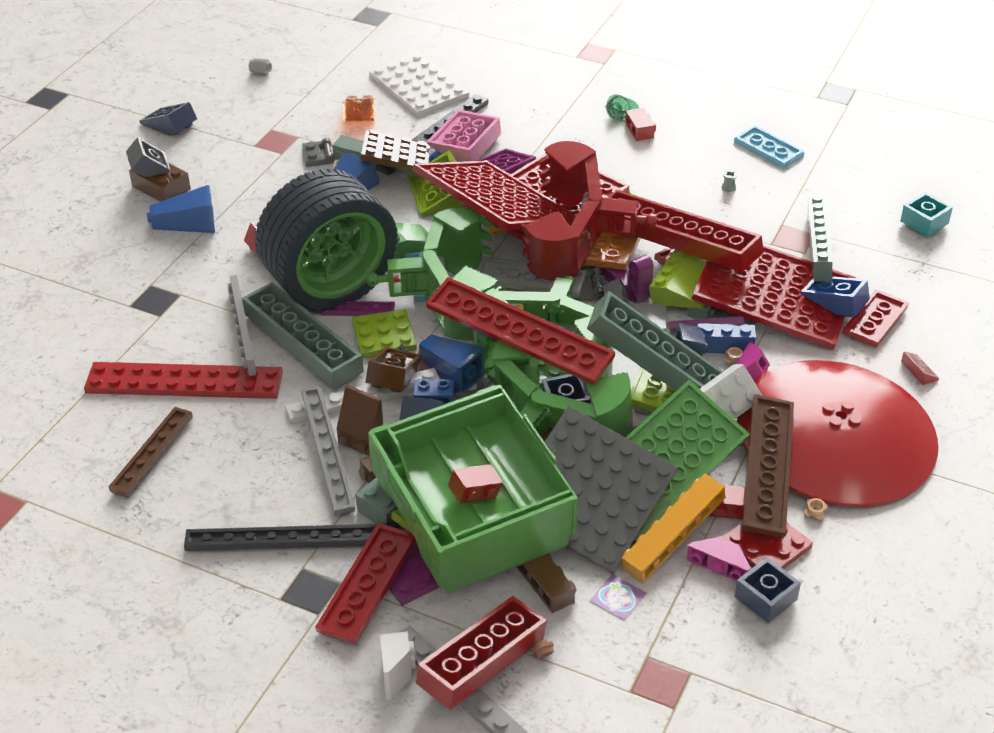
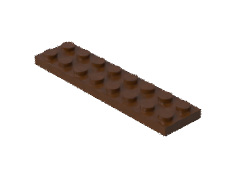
[741,394,794,538]

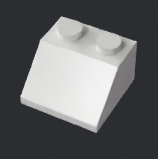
[380,632,416,701]

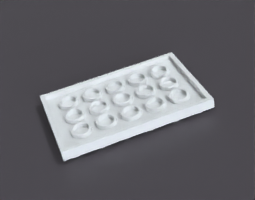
[369,52,469,117]

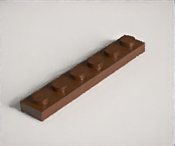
[108,407,193,498]

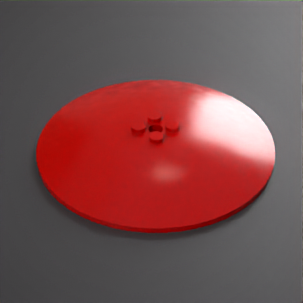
[737,360,939,507]

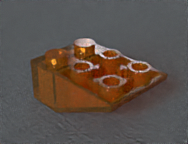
[342,95,376,122]

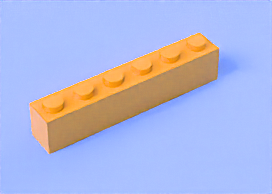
[622,474,726,583]

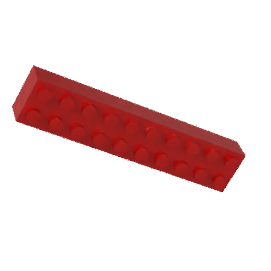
[607,189,763,272]

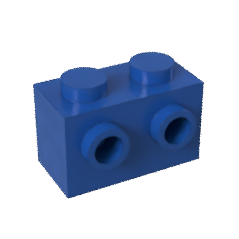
[413,379,454,404]

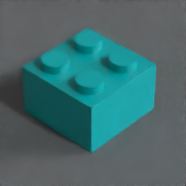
[900,192,953,237]

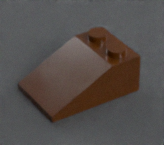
[365,347,422,393]
[337,385,383,455]

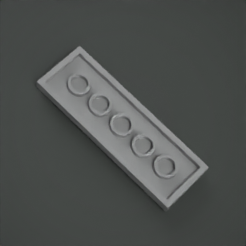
[477,256,587,298]

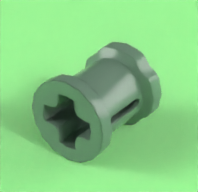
[721,170,738,192]

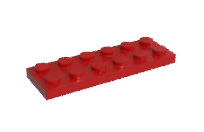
[315,523,416,645]

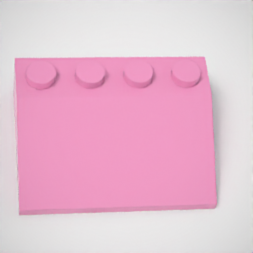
[427,110,501,162]

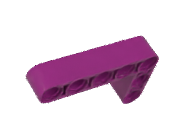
[590,254,654,303]

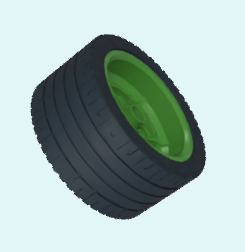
[255,169,398,311]

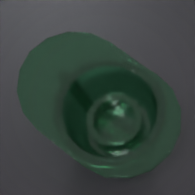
[604,94,640,122]

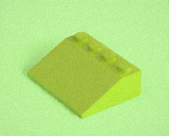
[407,151,463,216]
[649,250,707,309]

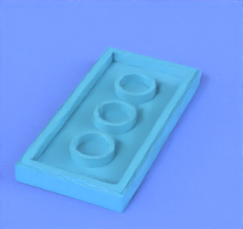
[734,125,805,169]

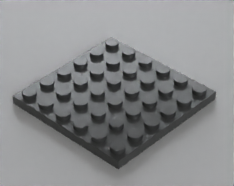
[544,406,678,574]

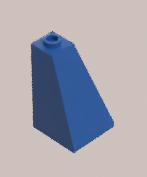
[334,152,380,191]
[147,185,215,233]
[419,334,484,393]

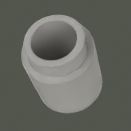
[249,58,272,74]

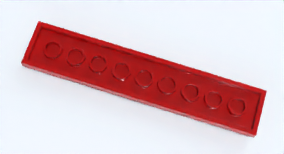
[426,277,615,385]
[84,362,283,399]

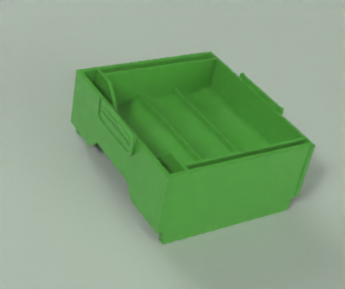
[368,385,578,593]

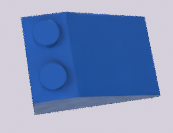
[801,276,870,317]

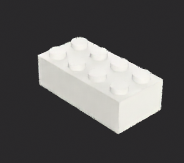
[700,364,762,419]

